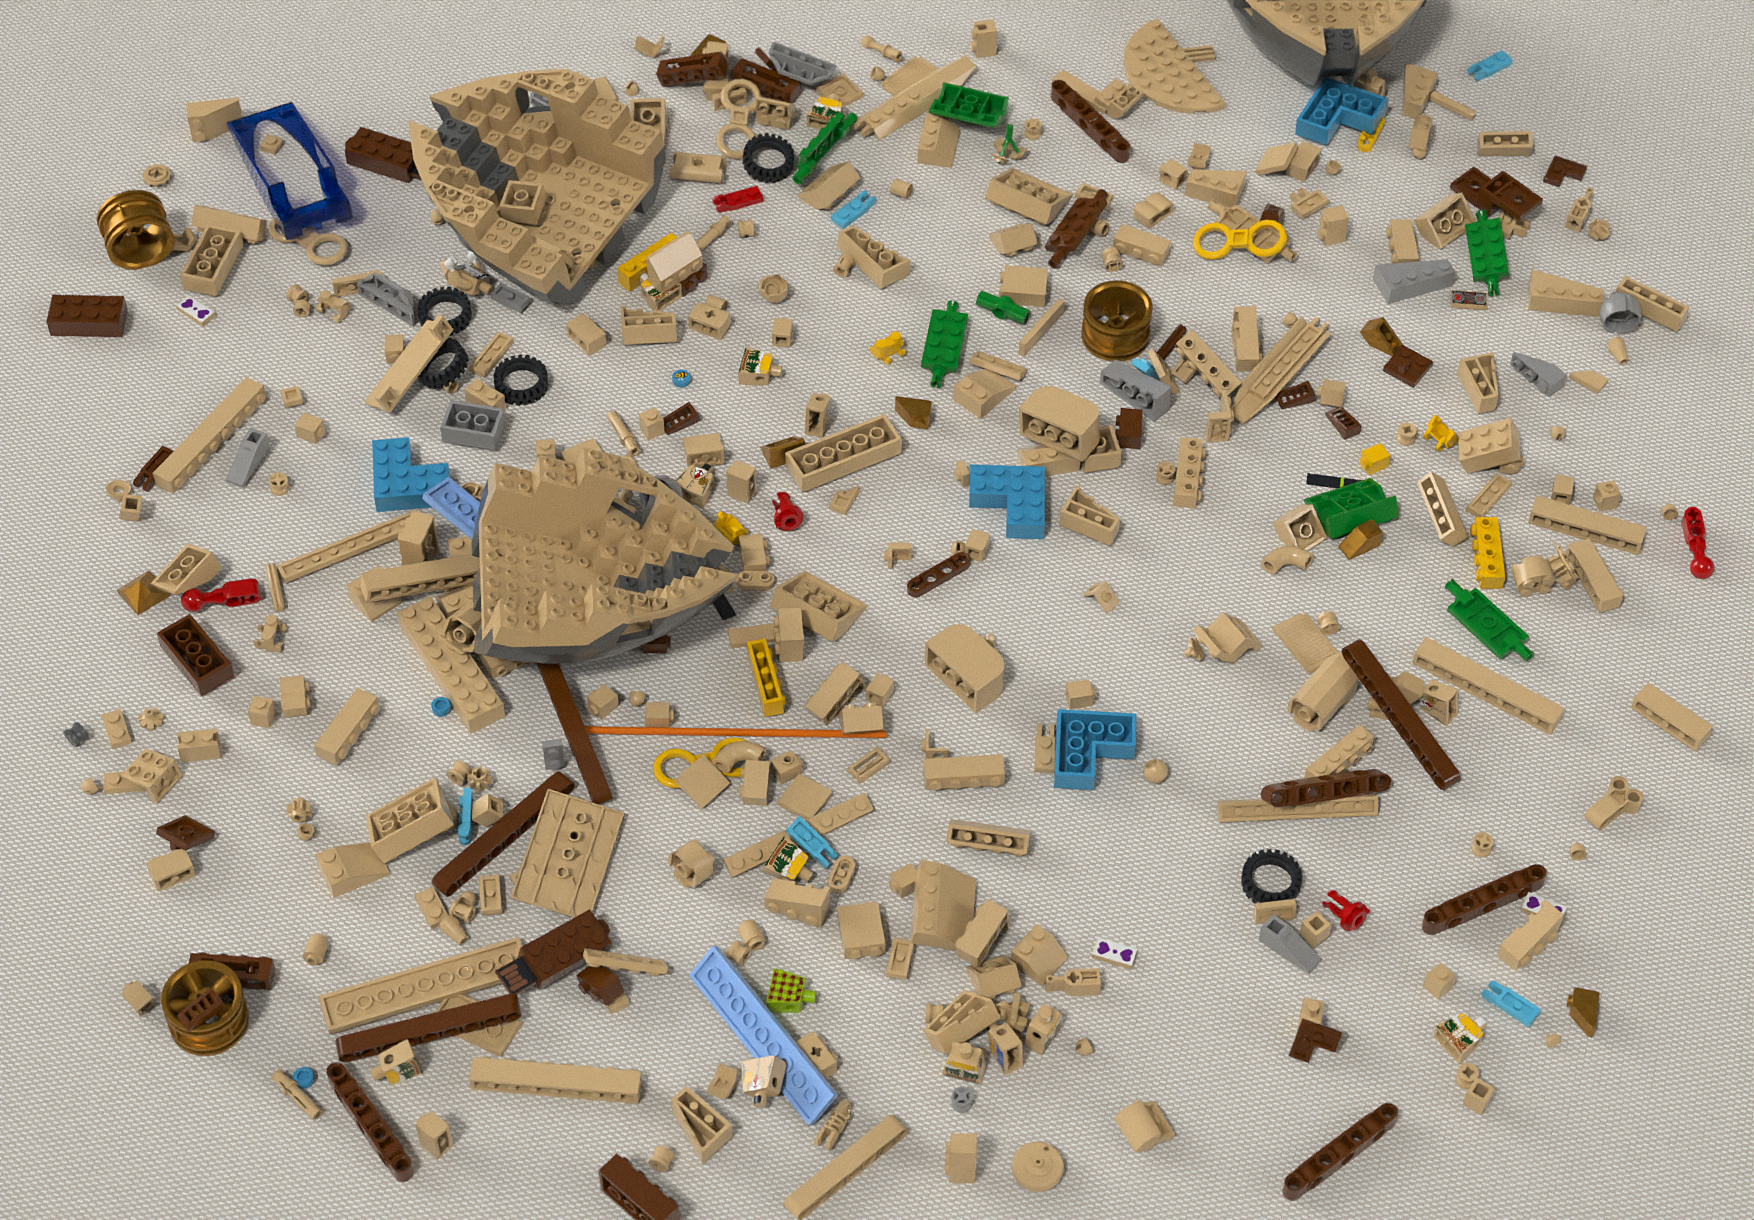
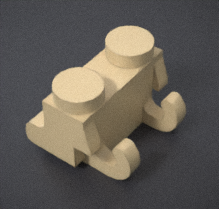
[315,290,352,323]
[254,615,287,652]

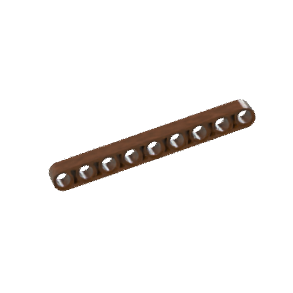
[1342,639,1461,790]
[537,663,613,805]
[431,771,575,897]
[335,994,522,1063]

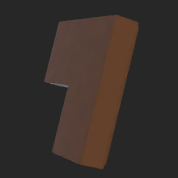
[755,47,778,72]
[1543,155,1588,187]
[1289,1018,1342,1063]

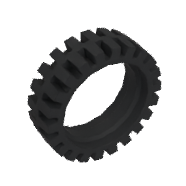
[742,133,794,183]
[418,286,472,336]
[418,337,469,389]
[494,354,548,406]
[1241,849,1302,904]

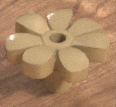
[1184,638,1205,661]
[138,708,164,731]

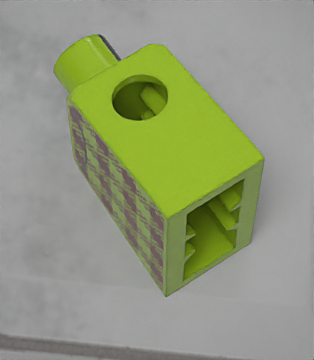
[766,968,816,1013]

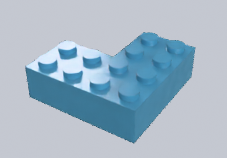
[1295,77,1388,145]
[372,437,450,512]
[969,464,1045,539]
[1054,709,1136,790]

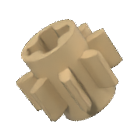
[1588,218,1611,241]
[467,766,493,792]
[287,798,312,823]

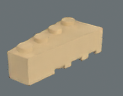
[837,225,911,289]
[1528,269,1604,317]

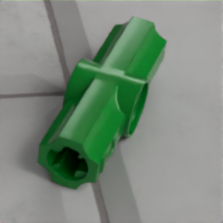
[976,291,1031,324]

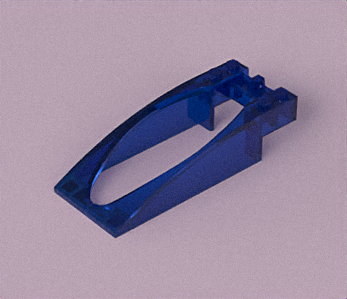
[227,101,353,240]

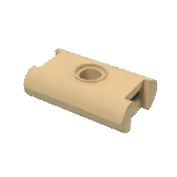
[670,152,726,183]

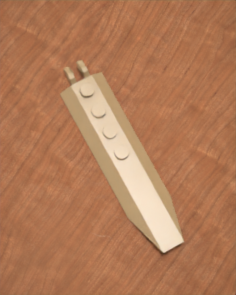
[853,55,977,141]
[1230,317,1331,424]

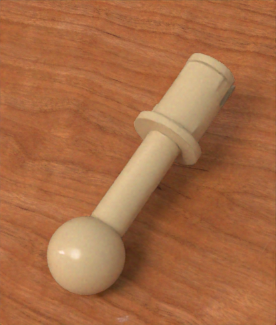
[861,36,902,62]

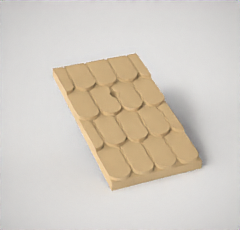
[510,789,624,918]

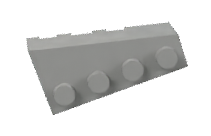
[1373,259,1455,304]
[1100,360,1171,422]

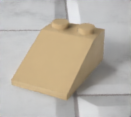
[187,97,244,142]
[630,98,667,145]
[953,369,1017,419]
[150,544,223,595]
[315,843,390,898]

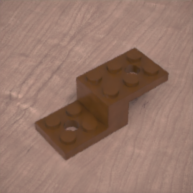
[1450,166,1543,221]

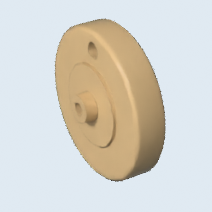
[1012,1142,1064,1192]

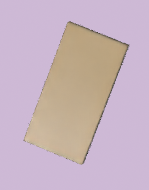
[434,994,522,1057]

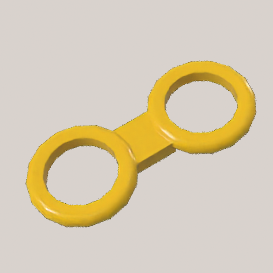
[1193,220,1287,260]
[653,737,747,788]

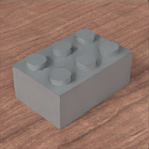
[440,400,506,451]

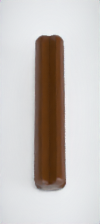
[1157,324,1187,360]

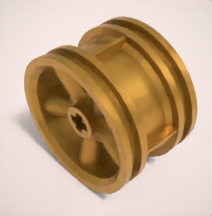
[96,190,175,270]
[1081,280,1153,362]
[161,960,249,1056]

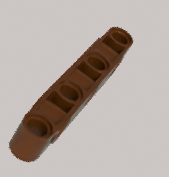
[1051,80,1130,163]
[1261,769,1391,807]
[1421,864,1547,935]
[326,1062,413,1182]
[1282,1103,1398,1201]

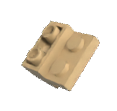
[1094,78,1144,118]
[1115,1100,1175,1153]

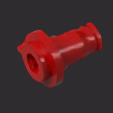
[772,492,804,531]
[1322,890,1370,932]

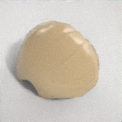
[758,274,788,303]

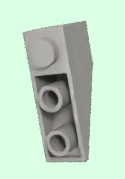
[1510,352,1567,397]
[226,428,270,487]
[1258,914,1321,974]

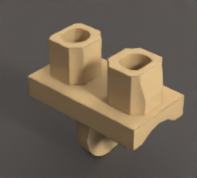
[995,993,1029,1032]

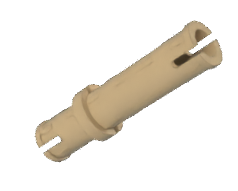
[696,215,731,251]
[607,411,640,456]
[271,1069,323,1120]

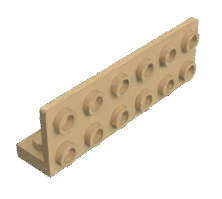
[364,314,453,413]

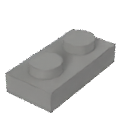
[490,283,530,313]
[542,739,565,770]

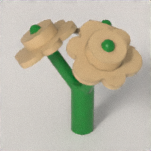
[991,124,1027,164]

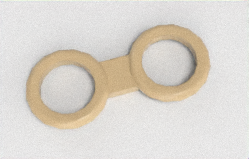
[716,79,761,159]
[268,211,348,265]

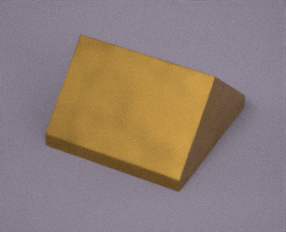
[760,436,805,469]

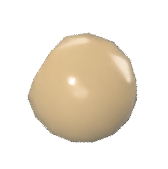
[1143,758,1168,783]

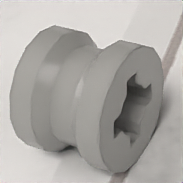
[951,1086,973,1113]

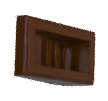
[1260,203,1284,222]
[1275,381,1316,410]
[663,402,701,435]
[1325,406,1361,440]
[177,988,225,1032]

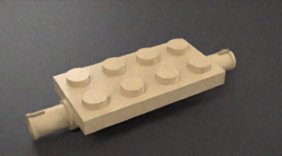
[1208,199,1297,263]

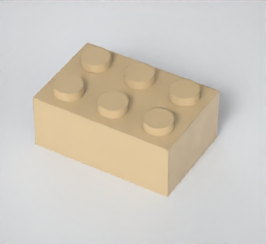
[1459,418,1520,474]
[397,511,440,566]

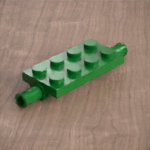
[792,112,858,185]
[1465,210,1509,297]
[921,300,968,388]
[1445,579,1534,662]

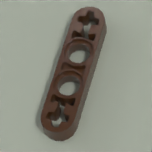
[907,552,970,598]

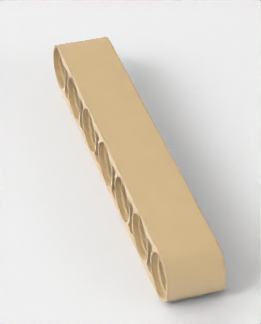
[783,1115,908,1220]

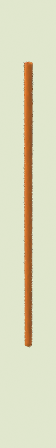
[584,726,886,738]

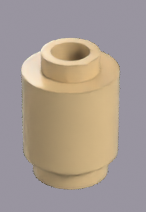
[737,920,765,951]
[303,933,328,965]

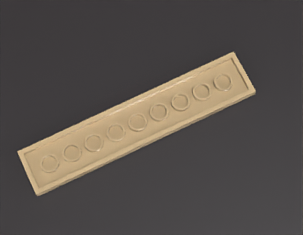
[318,937,522,1035]

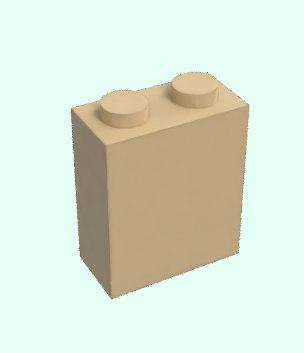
[999,265,1048,307]
[837,901,885,959]

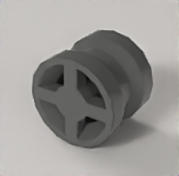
[63,722,89,747]

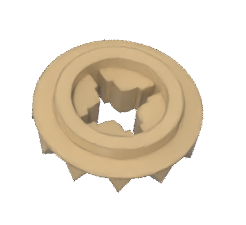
[143,164,171,187]

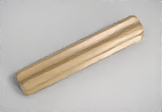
[1429,91,1476,120]
[266,563,285,612]

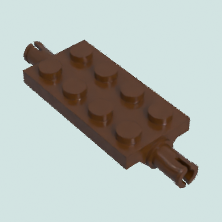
[1044,189,1108,269]

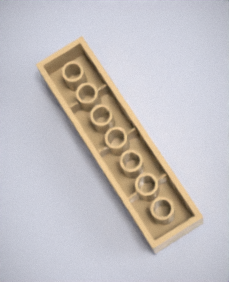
[396,596,505,734]

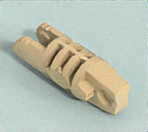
[813,1100,852,1150]

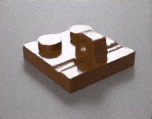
[1383,345,1434,388]
[156,815,215,851]

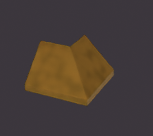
[116,570,170,615]

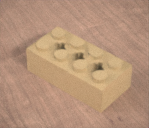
[180,224,243,297]

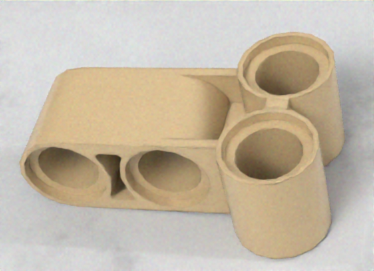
[1584,776,1643,830]

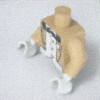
[444,251,494,295]

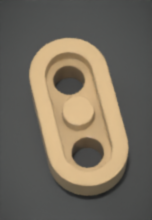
[736,571,774,591]
[828,856,855,893]

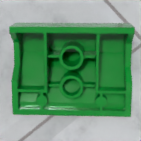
[929,82,1009,128]
[1304,478,1399,539]

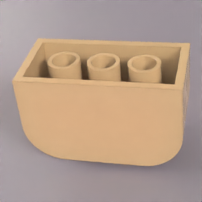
[1019,386,1100,462]
[925,624,1004,713]

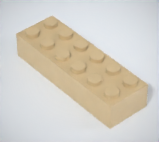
[785,414,902,492]

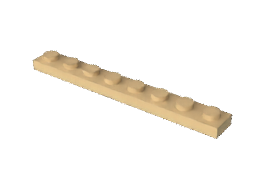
[277,509,418,583]
[723,792,874,878]
[1218,794,1378,822]

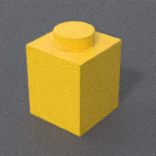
[1360,443,1391,475]

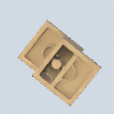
[1193,612,1263,664]

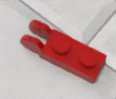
[712,186,763,213]

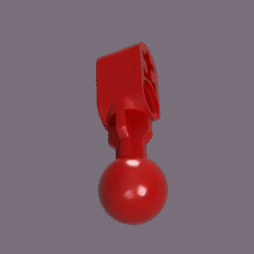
[1681,507,1715,579]
[181,578,261,613]

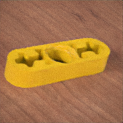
[1357,117,1385,152]

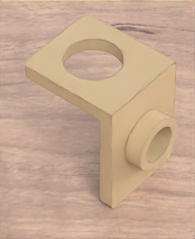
[634,35,665,58]
[1083,581,1120,613]
[921,729,948,759]

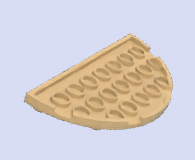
[1124,18,1226,114]

